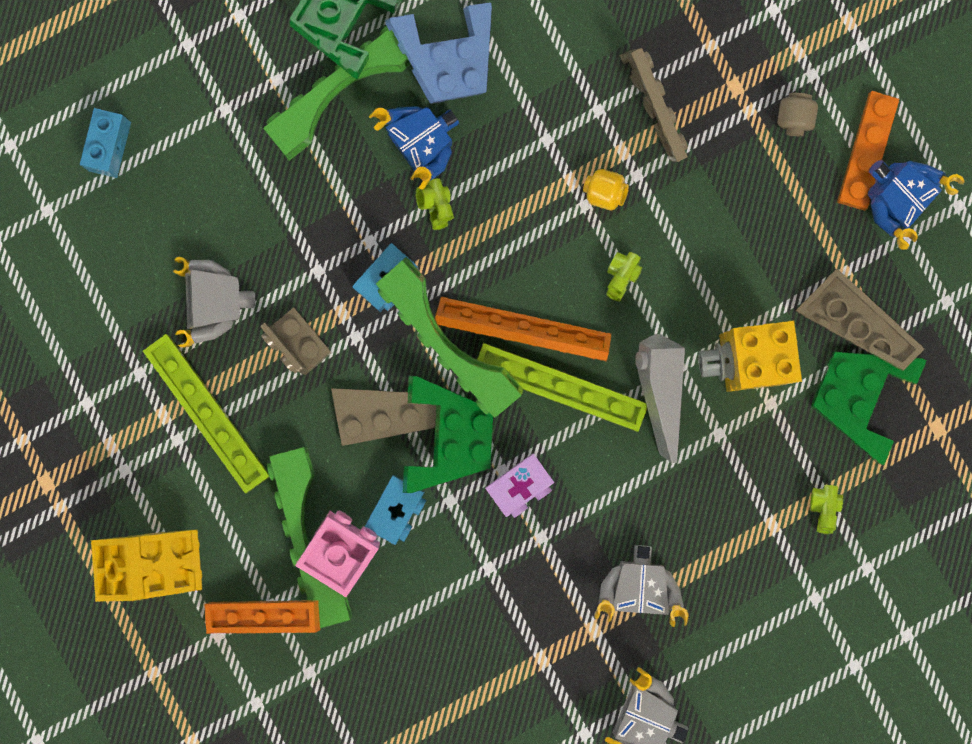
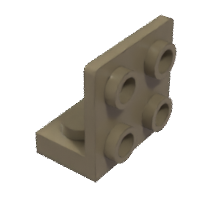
[260,308,332,375]

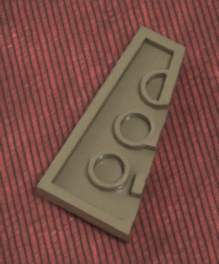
[619,48,688,162]
[795,269,924,371]
[331,388,436,446]

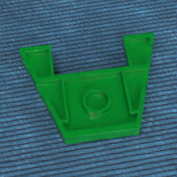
[289,0,402,79]
[811,352,927,465]
[402,376,493,493]

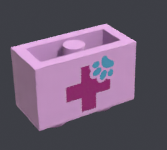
[485,453,554,518]

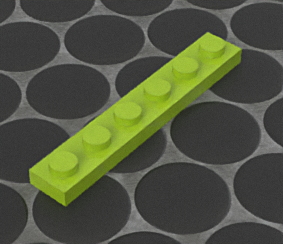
[143,334,270,494]
[477,343,647,432]

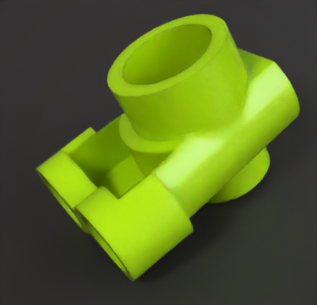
[416,178,454,230]
[606,252,643,302]
[810,485,843,534]

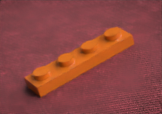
[837,91,899,211]
[204,600,320,634]

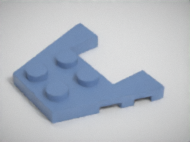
[385,2,492,104]

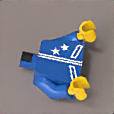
[369,106,459,189]
[868,160,964,250]

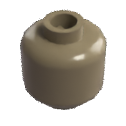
[777,93,818,137]

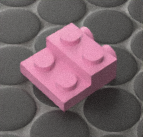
[295,511,380,597]

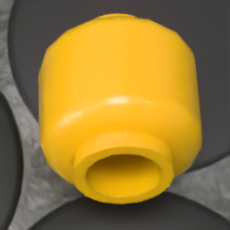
[583,169,629,211]

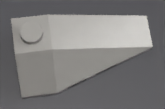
[635,334,685,463]

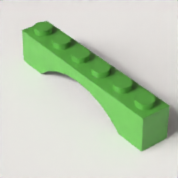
[264,26,421,161]
[376,257,523,418]
[267,447,353,628]

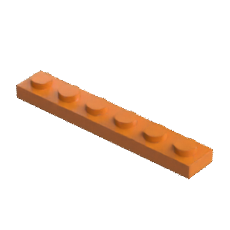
[435,297,611,361]

